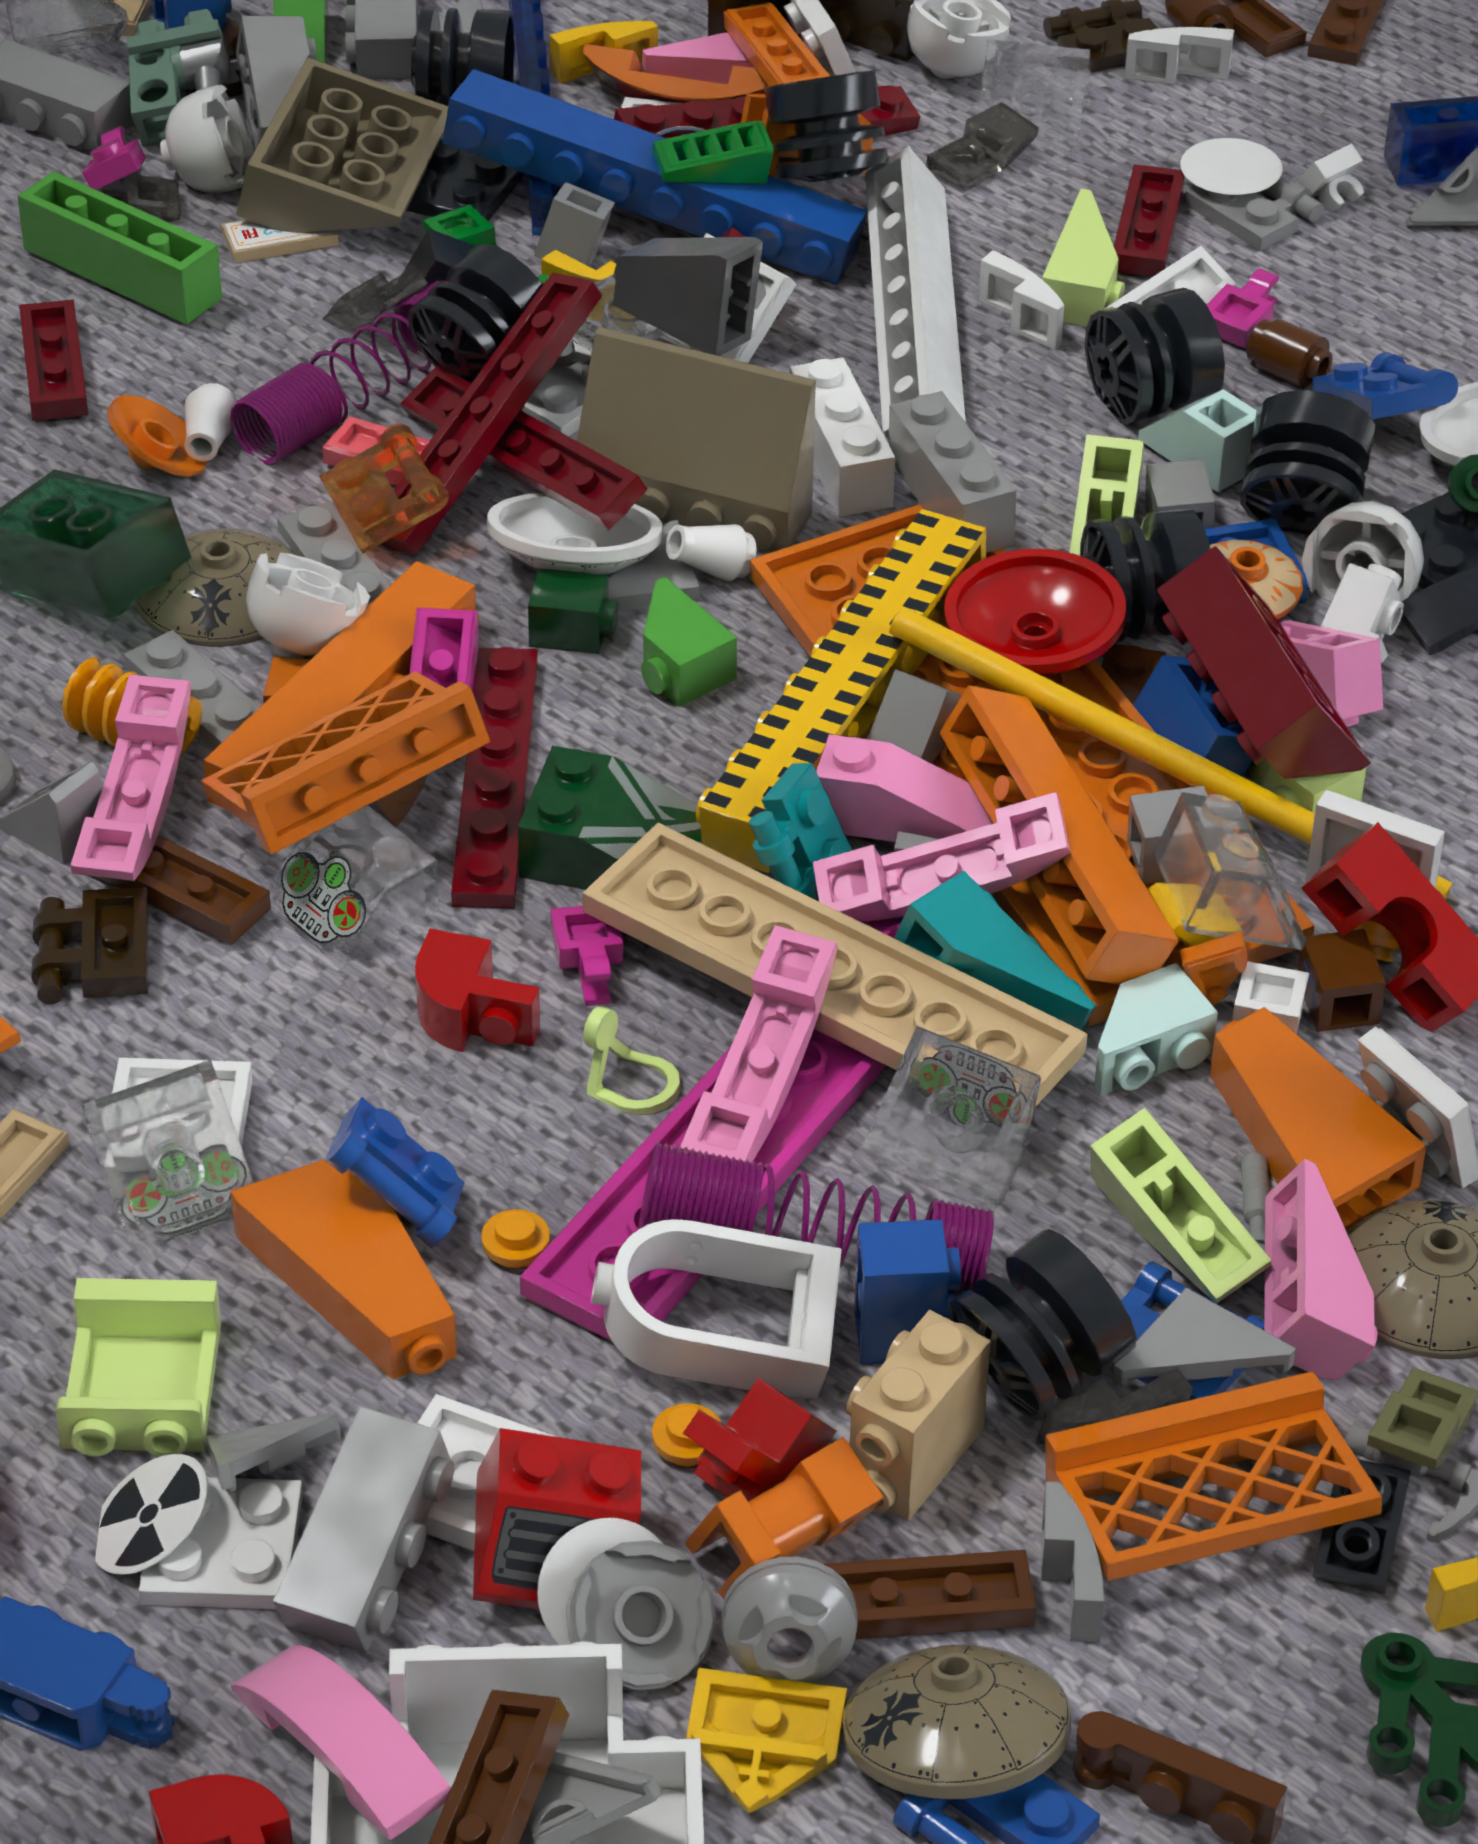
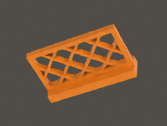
[201,671,491,855]
[1045,1371,1382,1581]

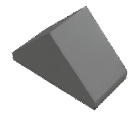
[867,669,962,763]
[0,761,102,865]

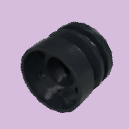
[411,7,515,106]
[764,70,889,182]
[408,244,543,383]
[1085,287,1225,425]
[1240,390,1375,535]
[1080,508,1210,643]
[948,1229,1137,1421]

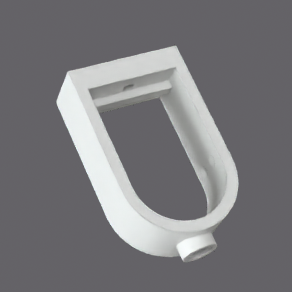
[591,1219,842,1399]

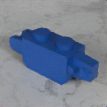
[0,1596,175,1751]

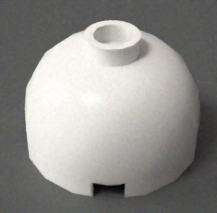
[907,0,1011,79]
[160,85,254,193]
[1302,501,1424,602]
[246,553,370,659]

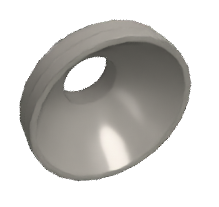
[722,1557,858,1683]

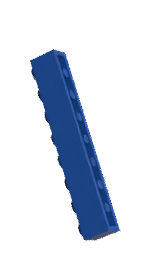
[442,69,868,285]

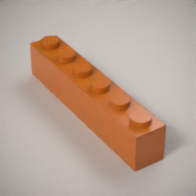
[204,561,479,808]
[939,685,1179,984]

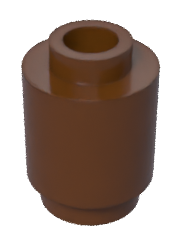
[1165,0,1234,29]
[1246,319,1333,389]

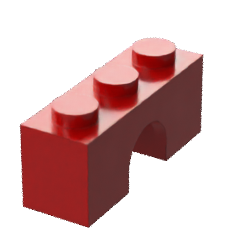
[1301,822,1478,1032]

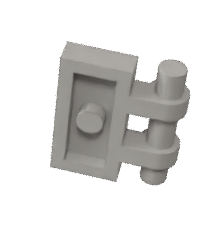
[1185,178,1324,251]

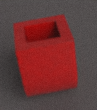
[415,928,540,1052]
[683,1377,837,1501]
[149,1774,293,1844]

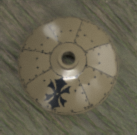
[133,528,298,647]
[1347,1200,1478,1359]
[843,1644,1071,1799]

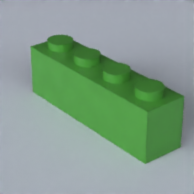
[17,171,222,325]

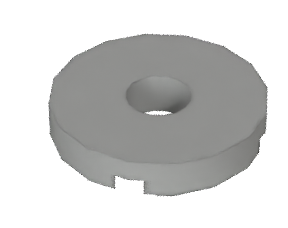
[566,1540,716,1692]

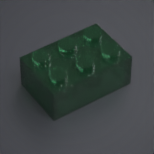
[0,469,192,619]

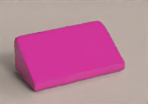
[410,608,479,692]

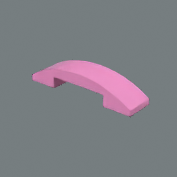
[70,674,191,881]
[813,792,1071,922]
[681,925,838,1163]
[230,1645,451,1840]

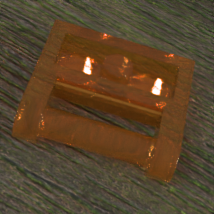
[319,424,449,554]

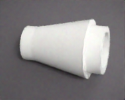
[184,383,237,461]
[666,524,757,582]

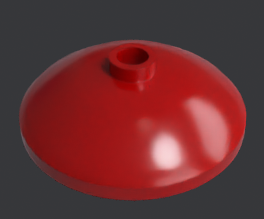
[944,549,1126,676]

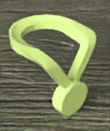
[583,1006,681,1115]

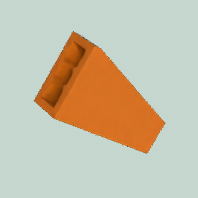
[1210,1007,1427,1231]
[230,1159,457,1380]

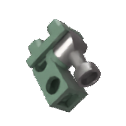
[127,9,231,146]

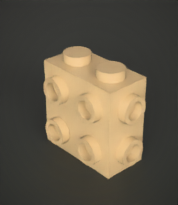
[846,1310,991,1521]

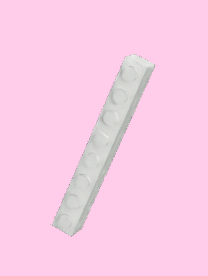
[865,146,966,439]

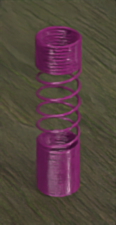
[230,280,446,465]
[639,1141,994,1294]

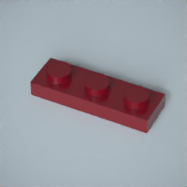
[1114,164,1185,277]
[19,299,88,421]

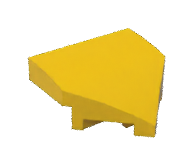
[686,1668,847,1814]

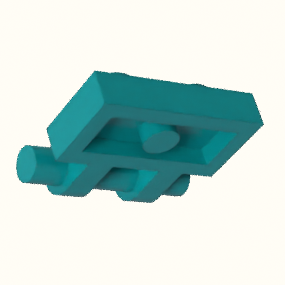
[749,763,852,901]

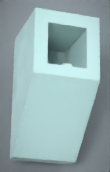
[1138,389,1257,492]
[1094,963,1218,1096]

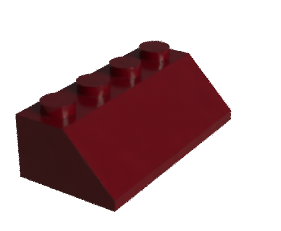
[1157,546,1371,779]

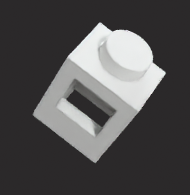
[1321,563,1404,663]

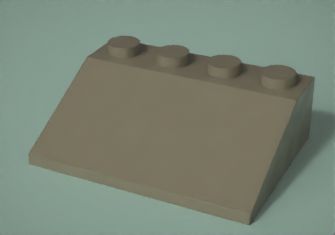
[236,57,448,233]
[577,327,816,551]

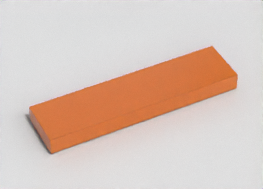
[724,2,830,86]

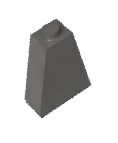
[613,237,763,356]

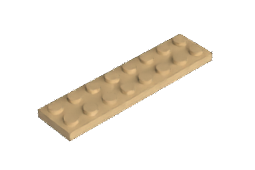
[582,823,1088,1130]

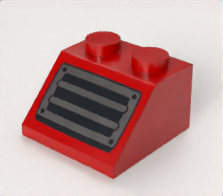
[473,1428,641,1610]

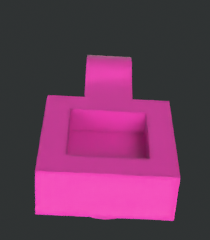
[82,126,146,190]
[1207,268,1279,348]
[550,906,623,1006]

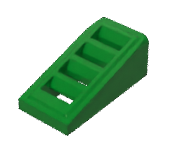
[652,121,773,184]

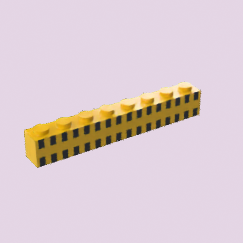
[696,509,986,873]

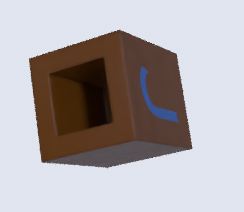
[1297,929,1386,1032]

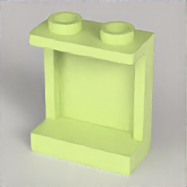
[56,1278,221,1457]

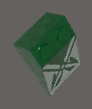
[518,745,702,890]

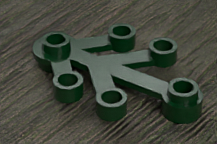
[1360,1633,1478,1827]

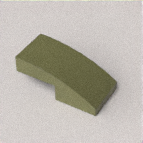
[1367,1367,1478,1470]

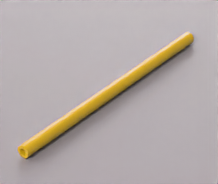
[889,606,1453,900]

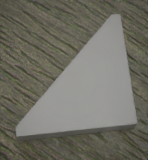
[1405,147,1478,227]
[609,520,699,611]
[1112,1287,1296,1388]
[206,1412,341,1492]
[519,1752,661,1844]

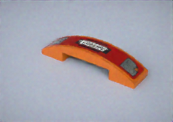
[583,44,768,103]

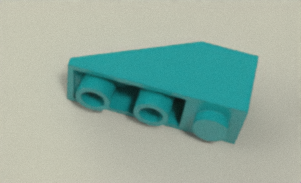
[894,871,1096,1031]

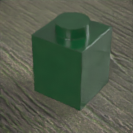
[528,568,618,654]

